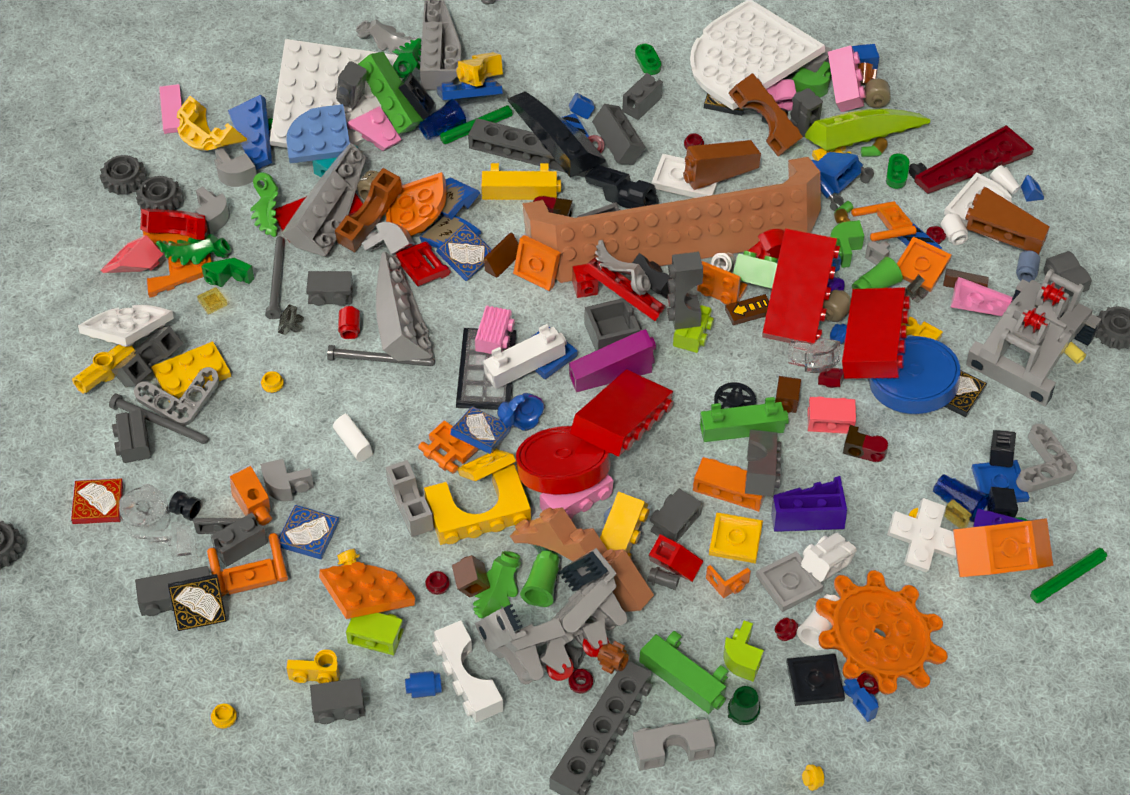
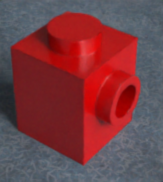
[572,264,598,298]

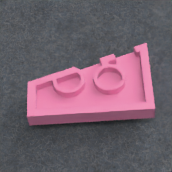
[951,277,1013,316]

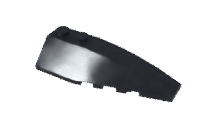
[508,91,606,178]

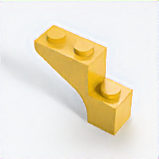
[456,52,503,86]

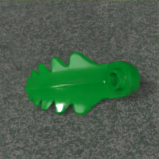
[392,38,422,78]
[156,234,231,265]

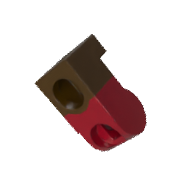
[533,196,573,217]
[842,425,888,462]

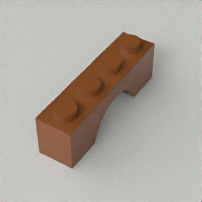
[728,73,803,156]
[335,168,403,253]

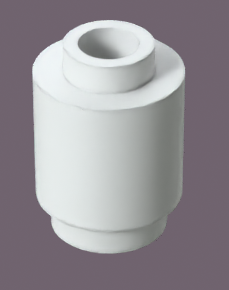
[940,214,968,246]

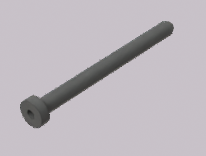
[265,236,284,319]
[327,345,435,366]
[109,393,209,444]

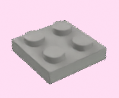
[756,551,824,612]

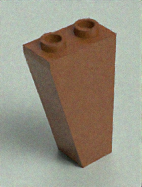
[683,140,761,190]
[965,187,1050,255]

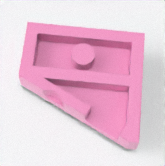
[347,106,401,151]

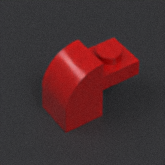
[748,229,784,260]

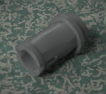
[648,567,680,590]

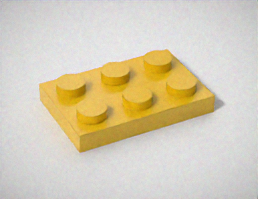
[151,341,231,402]

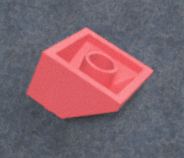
[101,235,163,273]

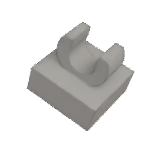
[865,240,890,265]

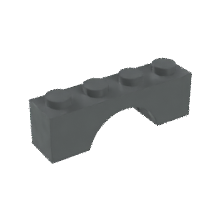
[667,251,703,330]
[745,430,781,497]

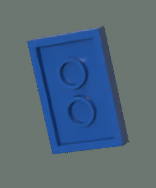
[437,78,503,100]

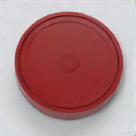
[516,426,611,495]

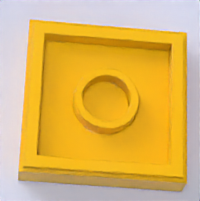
[457,449,516,481]
[709,512,763,564]

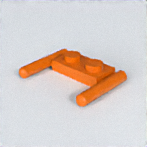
[851,201,916,241]
[207,533,288,596]

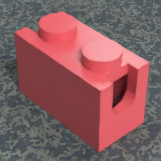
[807,396,856,434]

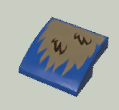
[440,177,480,220]
[419,215,481,249]

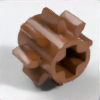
[858,63,877,85]
[598,641,629,674]

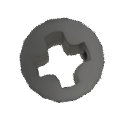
[564,643,585,669]

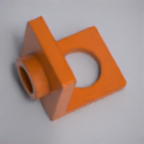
[706,565,751,598]

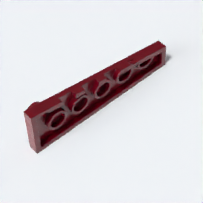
[914,125,1034,194]

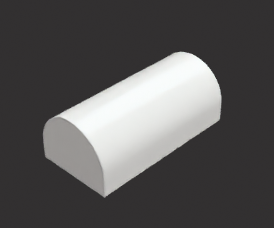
[333,413,373,462]

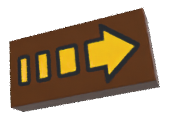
[725,294,769,326]

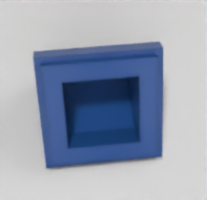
[1021,175,1044,202]

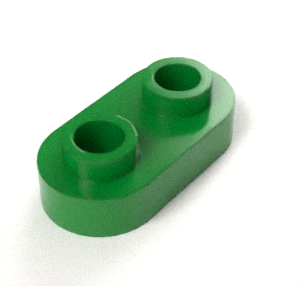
[635,43,661,75]
[886,153,910,189]

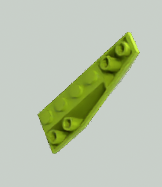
[805,109,930,151]

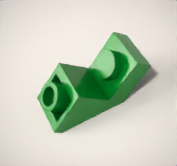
[201,258,254,288]

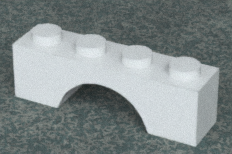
[432,620,503,723]

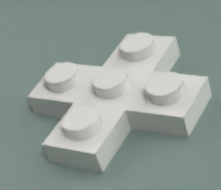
[887,498,957,572]

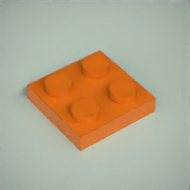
[513,235,561,291]
[897,237,952,292]

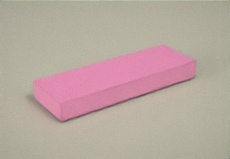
[159,84,182,134]

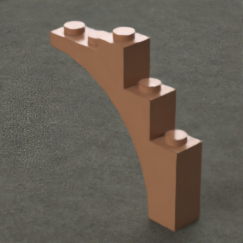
[510,507,654,612]

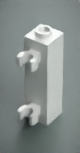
[483,324,567,389]

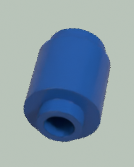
[405,671,442,698]

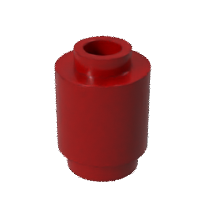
[338,306,360,339]

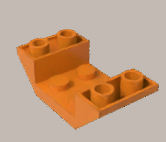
[953,518,1054,577]

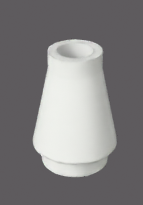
[990,165,1021,195]
[711,252,735,272]

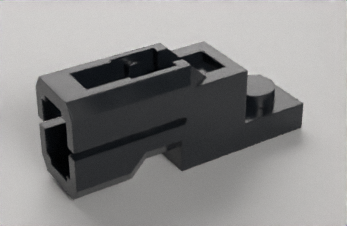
[585,165,659,209]

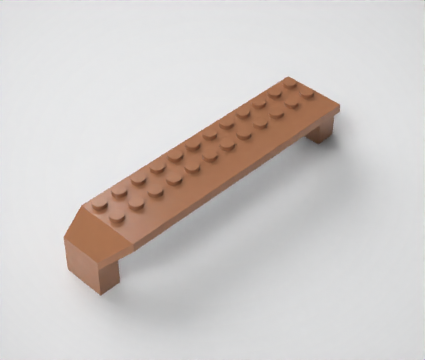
[522,157,821,283]

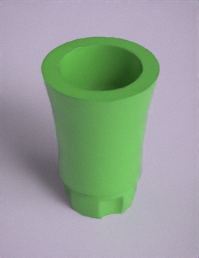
[852,257,903,289]
[520,551,560,607]

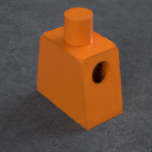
[230,466,272,526]

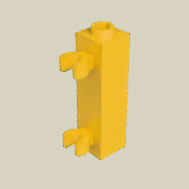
[481,163,561,200]

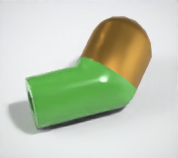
[860,137,888,157]
[834,201,854,224]

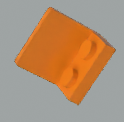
[697,261,748,304]

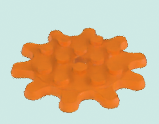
[816,570,948,695]

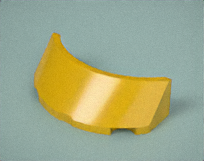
[177,96,247,150]

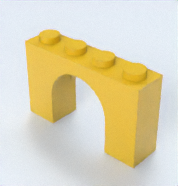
[424,464,531,545]

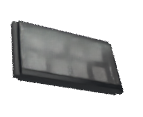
[456,328,517,410]

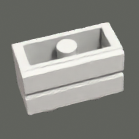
[801,533,857,582]

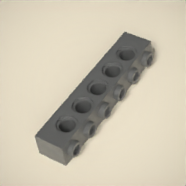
[468,118,588,177]
[549,660,653,795]

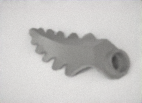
[355,19,417,54]
[595,240,650,295]

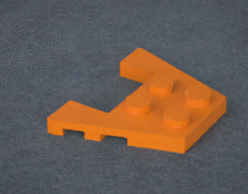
[143,231,211,298]

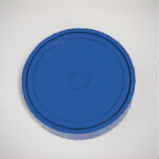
[869,336,960,414]

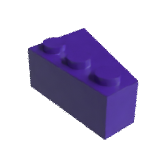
[771,476,847,532]

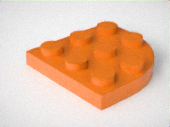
[386,172,446,236]
[319,562,415,619]

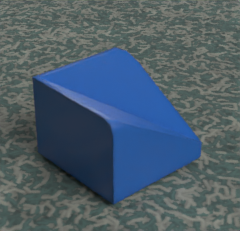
[569,93,595,119]

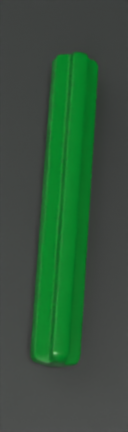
[440,105,512,145]
[1030,548,1108,604]

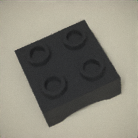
[632,253,671,299]

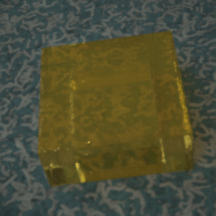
[197,287,227,315]
[944,500,971,529]

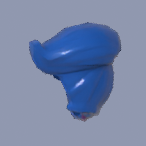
[497,393,544,431]

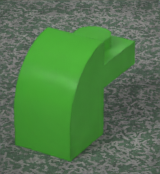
[792,61,832,98]
[830,220,864,268]

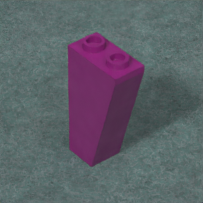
[569,329,656,393]

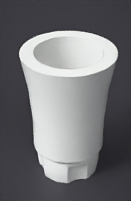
[797,594,840,650]

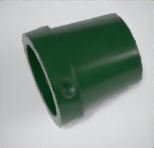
[727,686,760,725]

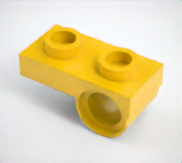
[286,650,340,684]

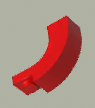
[140,209,207,240]

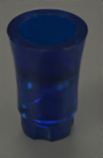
[418,99,466,140]
[933,474,989,522]

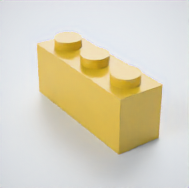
[600,491,649,559]

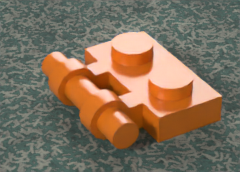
[418,420,478,474]

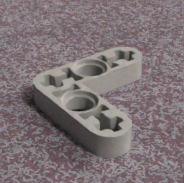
[134,367,219,426]
[1016,424,1077,492]

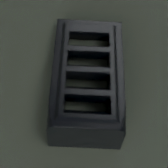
[989,430,1016,467]

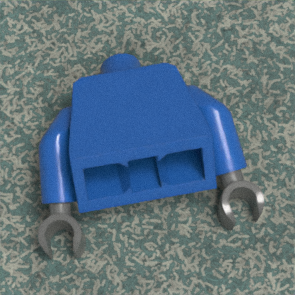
[811,152,874,211]

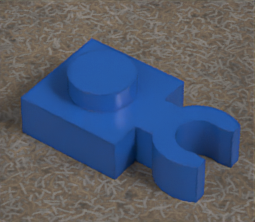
[843,679,879,722]

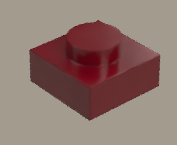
[818,366,844,388]

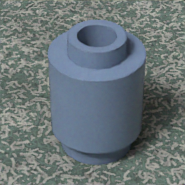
[1016,251,1041,282]

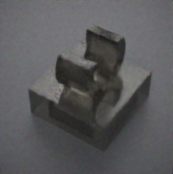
[905,274,928,303]
[278,304,304,335]

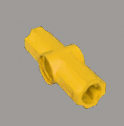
[72,344,135,394]

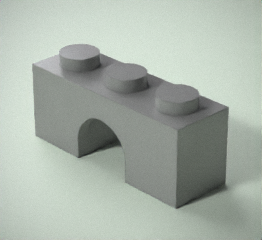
[386,460,434,537]
[632,719,715,771]

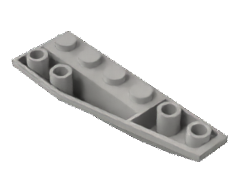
[420,0,461,90]
[282,143,366,256]
[376,251,433,361]

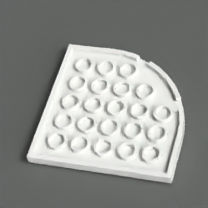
[690,0,825,110]
[270,39,403,148]

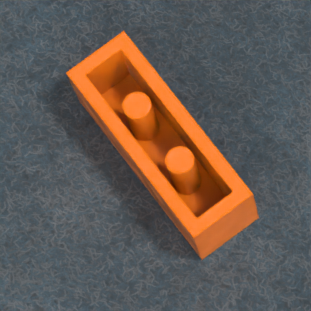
[693,457,765,512]

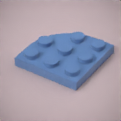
[286,104,350,164]

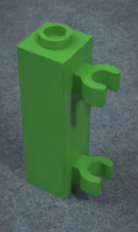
[699,397,789,442]
[639,631,729,714]

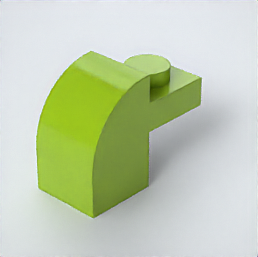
[723,620,764,682]

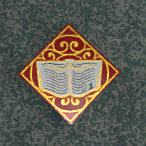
[71,478,123,524]

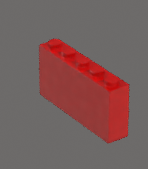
[762,228,840,348]
[842,287,911,379]
[570,369,674,457]

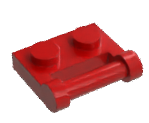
[396,242,451,287]

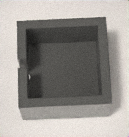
[584,298,641,351]

